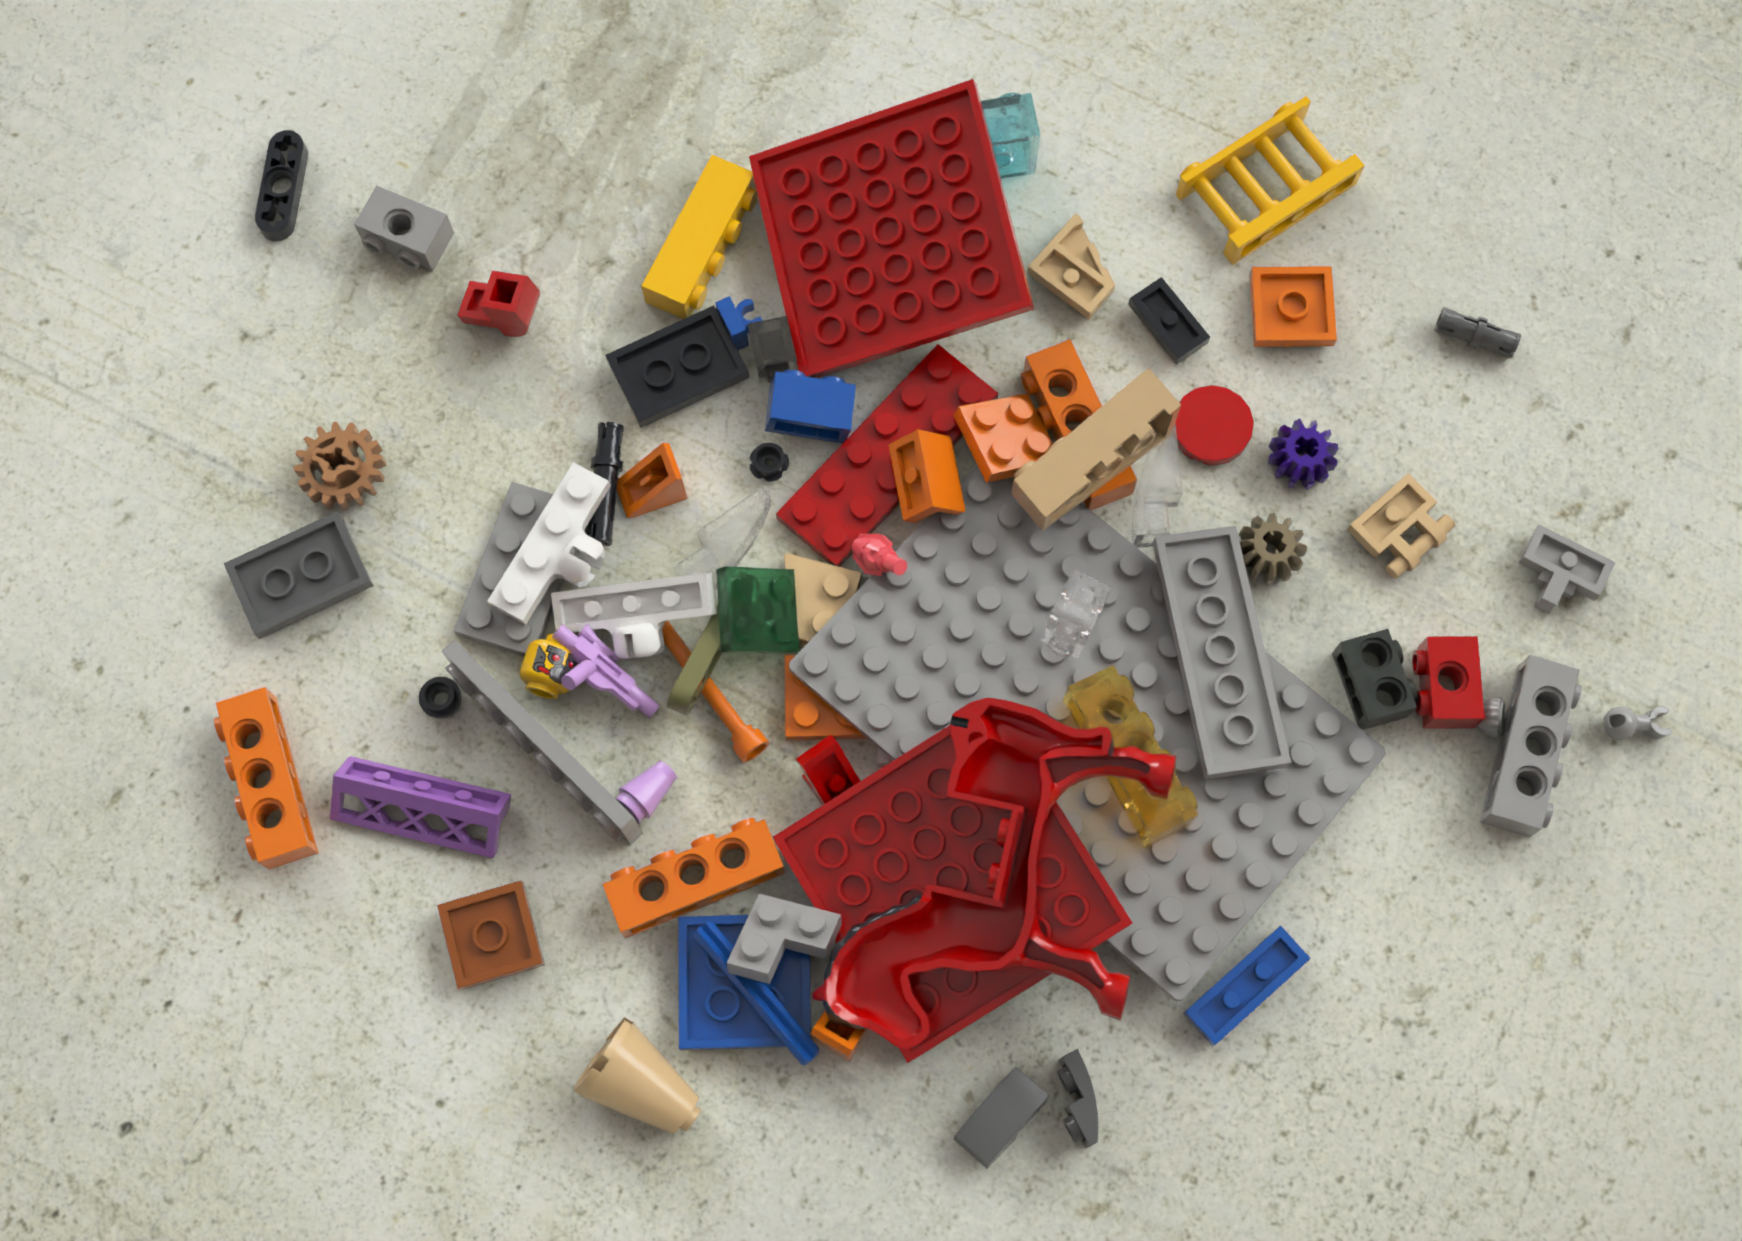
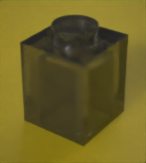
[747,316,798,384]

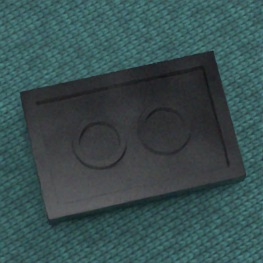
[605,305,750,428]

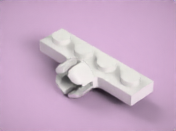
[487,462,611,625]
[551,572,717,660]

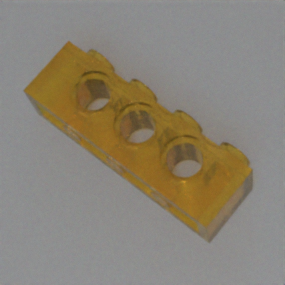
[1063,665,1198,848]

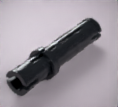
[587,422,624,546]

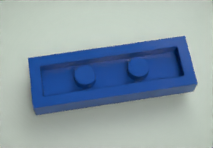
[1183,925,1311,1047]

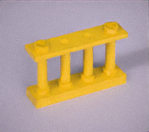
[1176,96,1365,265]

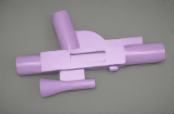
[552,624,660,718]

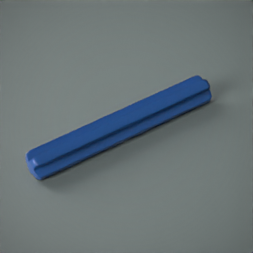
[694,920,820,1066]

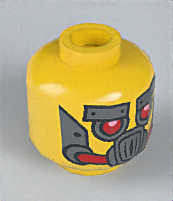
[519,634,578,699]

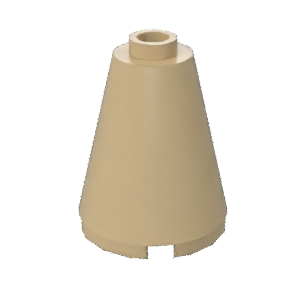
[573,1017,701,1134]

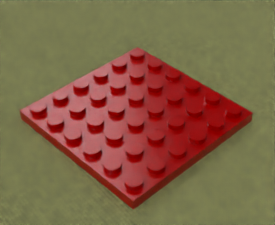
[749,79,1035,378]
[772,725,1133,1063]

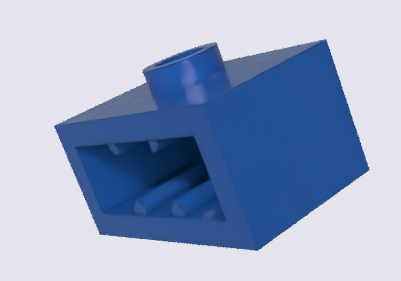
[765,370,856,444]

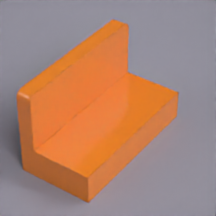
[889,429,966,523]

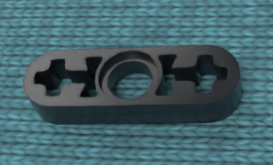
[255,130,308,241]

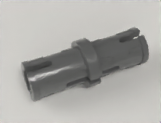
[1434,307,1521,358]

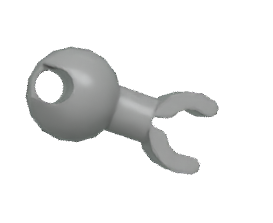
[1603,706,1672,740]

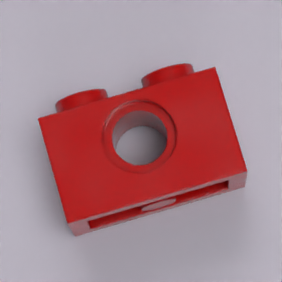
[1412,636,1485,729]

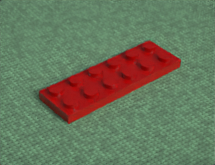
[776,344,999,567]

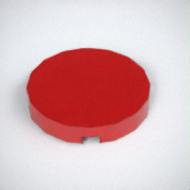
[1172,385,1254,466]

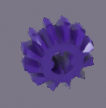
[1268,418,1339,490]

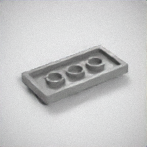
[454,482,564,656]

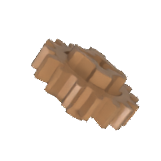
[294,422,387,511]

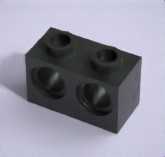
[1332,629,1418,730]

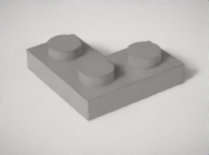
[727,894,842,984]

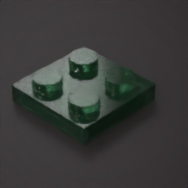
[716,566,799,654]

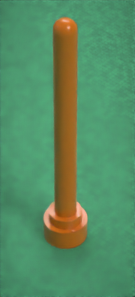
[662,621,769,763]

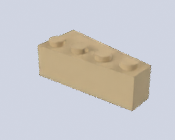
[1011,368,1181,531]

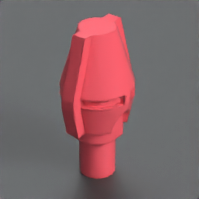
[851,534,907,576]

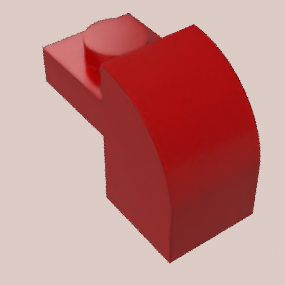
[457,271,540,337]

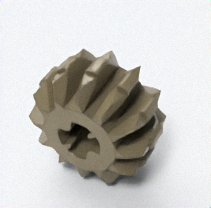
[1239,513,1307,585]

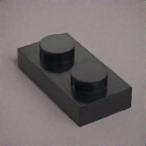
[1128,277,1210,365]

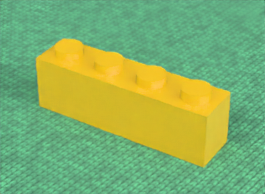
[641,155,758,319]

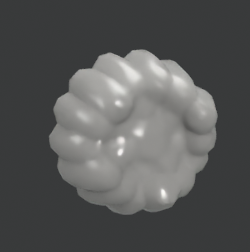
[1479,697,1505,738]

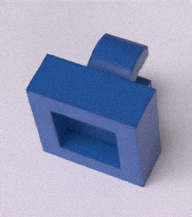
[715,296,763,350]

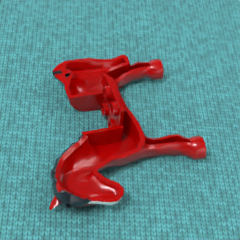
[812,697,1177,1049]

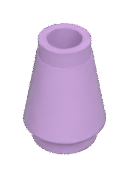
[615,760,677,823]

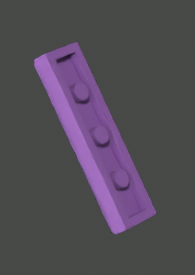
[330,756,511,858]

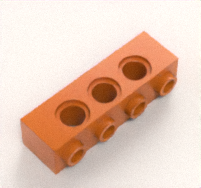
[1020,339,1137,510]
[214,687,319,870]
[602,818,785,939]

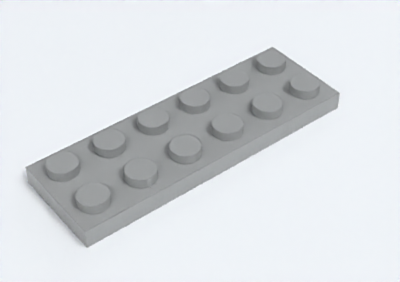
[1152,526,1292,780]
[441,640,643,845]

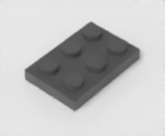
[224,511,374,639]

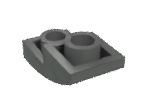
[1057,1049,1098,1148]
[954,1067,1049,1169]

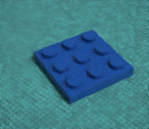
[678,915,812,1050]

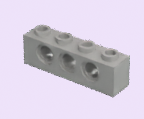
[1480,655,1582,837]

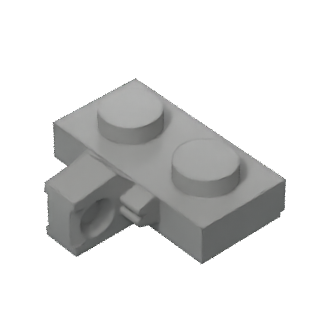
[1519,525,1615,614]

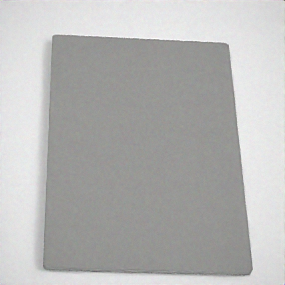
[789,465,1386,1001]

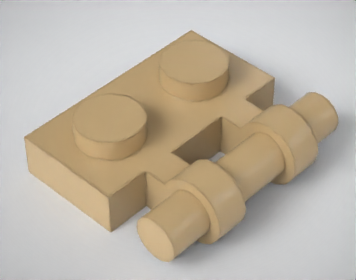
[1347,473,1455,579]

